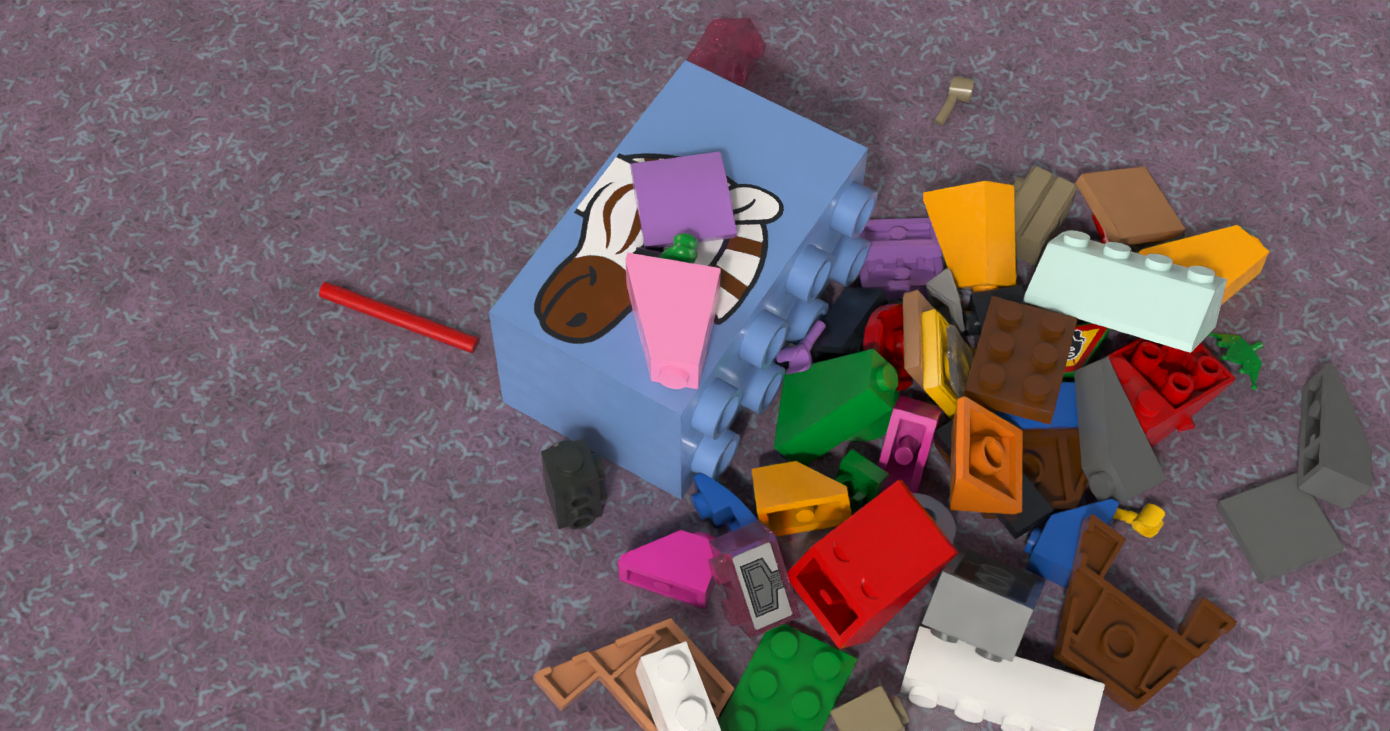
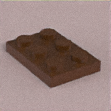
[963,296,1078,425]

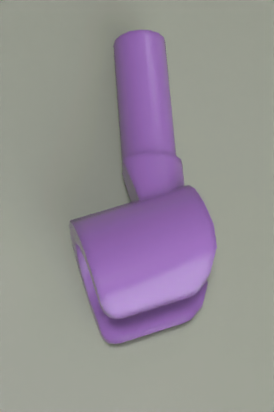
[776,320,826,375]

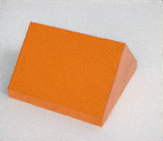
[950,396,1023,514]

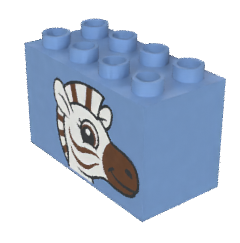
[489,60,878,500]

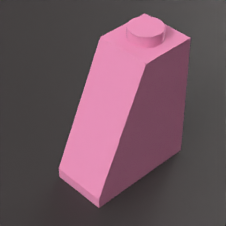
[625,253,721,389]

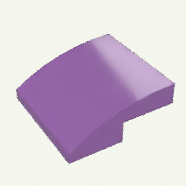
[630,152,737,250]
[858,218,944,299]

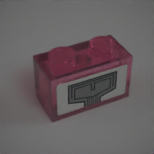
[708,521,801,638]

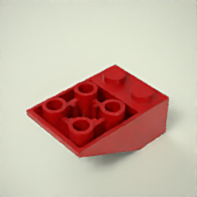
[1107,338,1236,448]
[785,480,959,649]

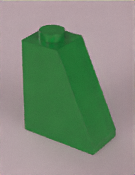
[773,349,898,466]

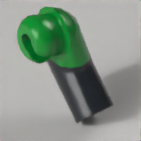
[634,233,698,264]

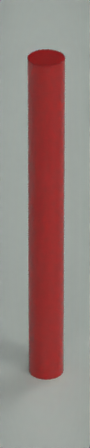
[319,281,480,354]

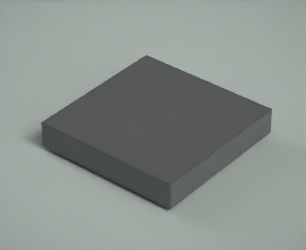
[1217,472,1344,584]

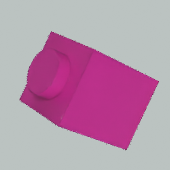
[878,395,942,493]
[618,530,725,609]

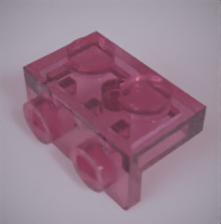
[687,18,766,87]

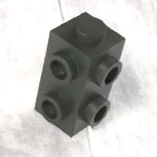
[541,438,607,530]

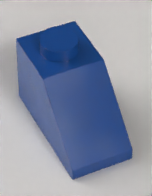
[1024,499,1120,589]

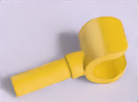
[1113,503,1165,538]

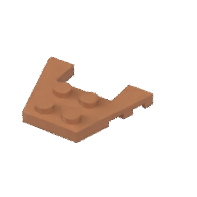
[533,618,734,731]

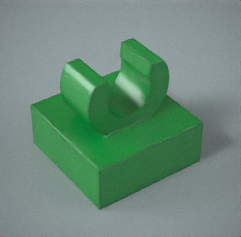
[835,449,889,512]

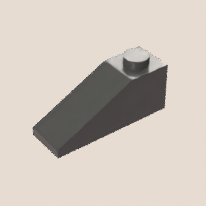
[1074,357,1167,503]
[1297,363,1374,509]

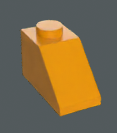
[751,461,852,538]

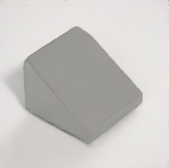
[926,268,965,333]

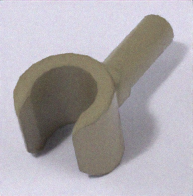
[934,76,974,126]

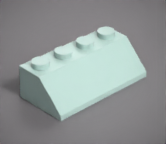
[1023,230,1227,353]

